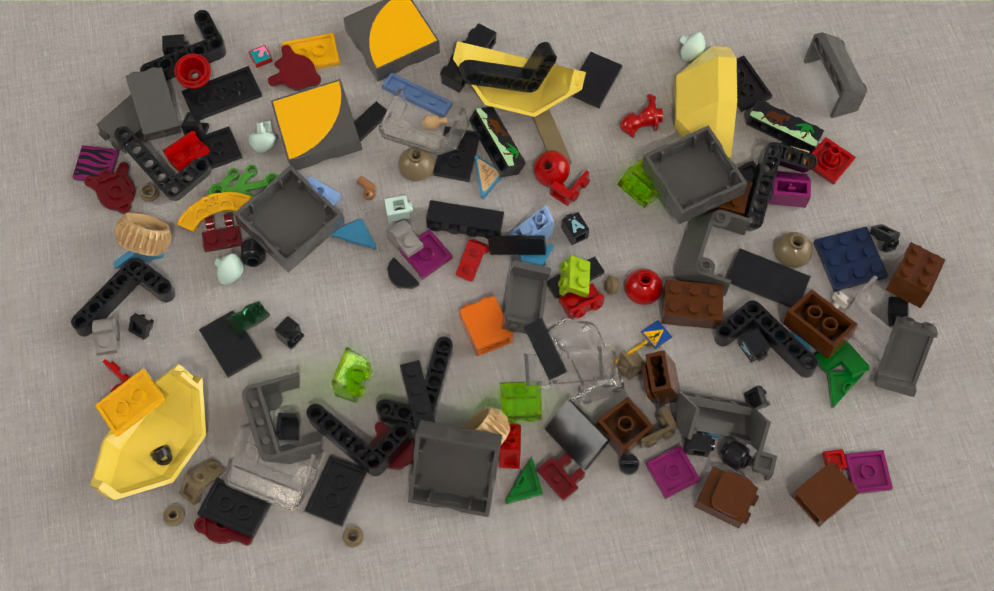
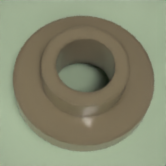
[140,184,159,202]
[604,276,619,295]
[163,506,184,527]
[343,526,364,547]

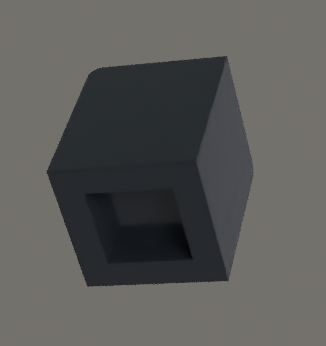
[181,112,210,140]
[887,297,909,326]
[276,413,301,440]

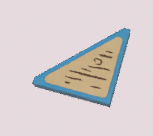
[475,155,502,200]

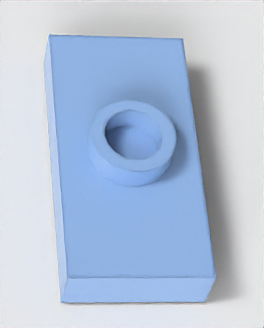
[307,176,341,206]

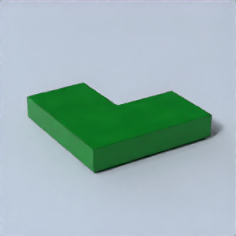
[814,342,870,378]

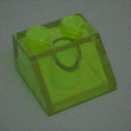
[617,159,660,208]
[331,347,373,403]
[500,381,542,422]

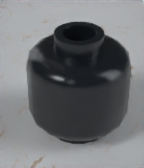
[241,239,265,267]
[720,440,752,471]

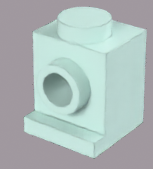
[384,195,413,224]

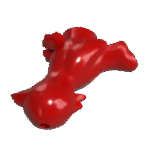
[620,94,663,138]

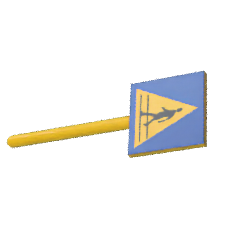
[614,320,673,364]

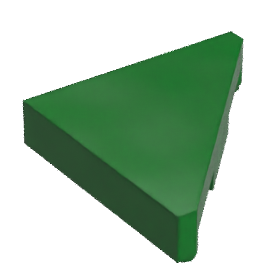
[827,371,864,408]
[506,458,543,504]

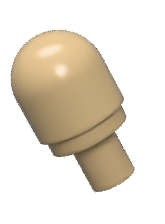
[422,114,448,130]

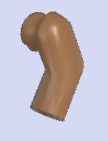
[357,176,376,200]

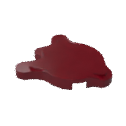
[268,45,321,91]
[84,162,135,214]
[369,422,415,470]
[194,517,253,546]

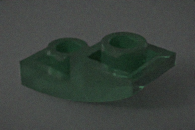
[225,301,270,335]

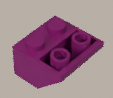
[769,171,811,208]

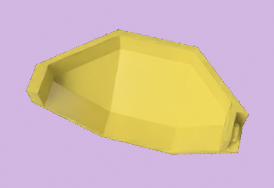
[453,41,586,117]
[674,46,737,160]
[90,364,206,500]

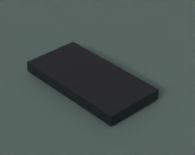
[181,66,262,121]
[727,248,811,308]

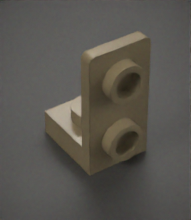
[617,350,644,381]
[639,405,677,448]
[179,458,226,505]

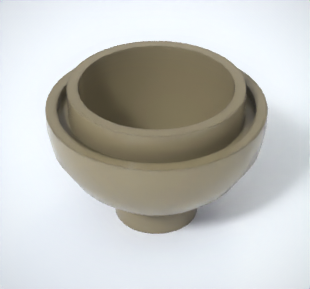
[398,147,435,181]
[774,232,813,268]

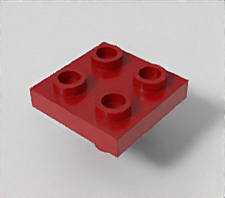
[805,137,856,185]

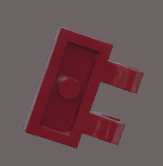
[202,214,242,253]
[537,453,585,502]

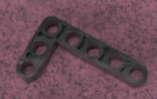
[140,10,226,81]
[459,42,557,93]
[114,126,212,201]
[743,142,817,231]
[71,258,175,337]
[714,300,818,378]
[376,336,453,430]
[306,404,412,476]

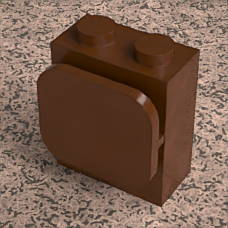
[641,350,680,405]
[791,462,859,527]
[694,466,759,528]

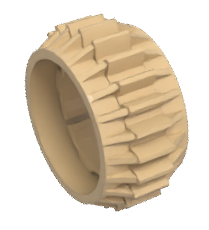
[114,212,172,256]
[463,407,510,444]

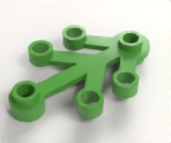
[208,165,278,197]

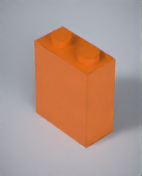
[459,296,513,357]

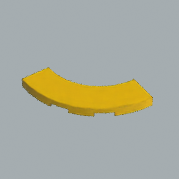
[177,192,253,233]

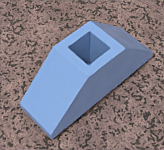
[507,206,554,240]

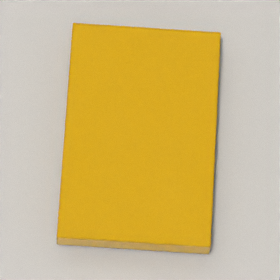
[281,33,340,69]
[95,368,167,437]

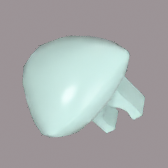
[679,32,706,62]
[247,121,278,153]
[214,253,244,285]

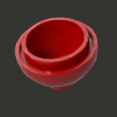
[174,54,211,90]
[534,151,570,187]
[624,268,663,305]

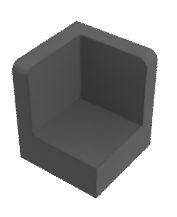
[752,451,777,481]

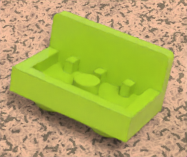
[558,255,590,297]

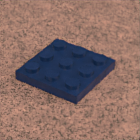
[813,226,888,292]

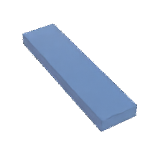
[382,73,453,117]

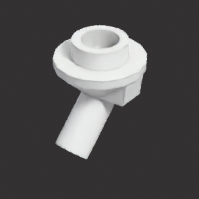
[831,291,850,309]

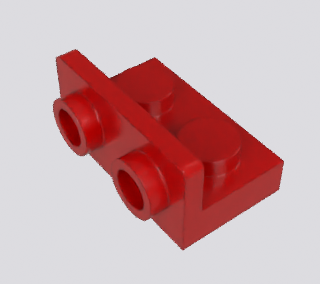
[163,131,210,172]
[559,283,605,320]

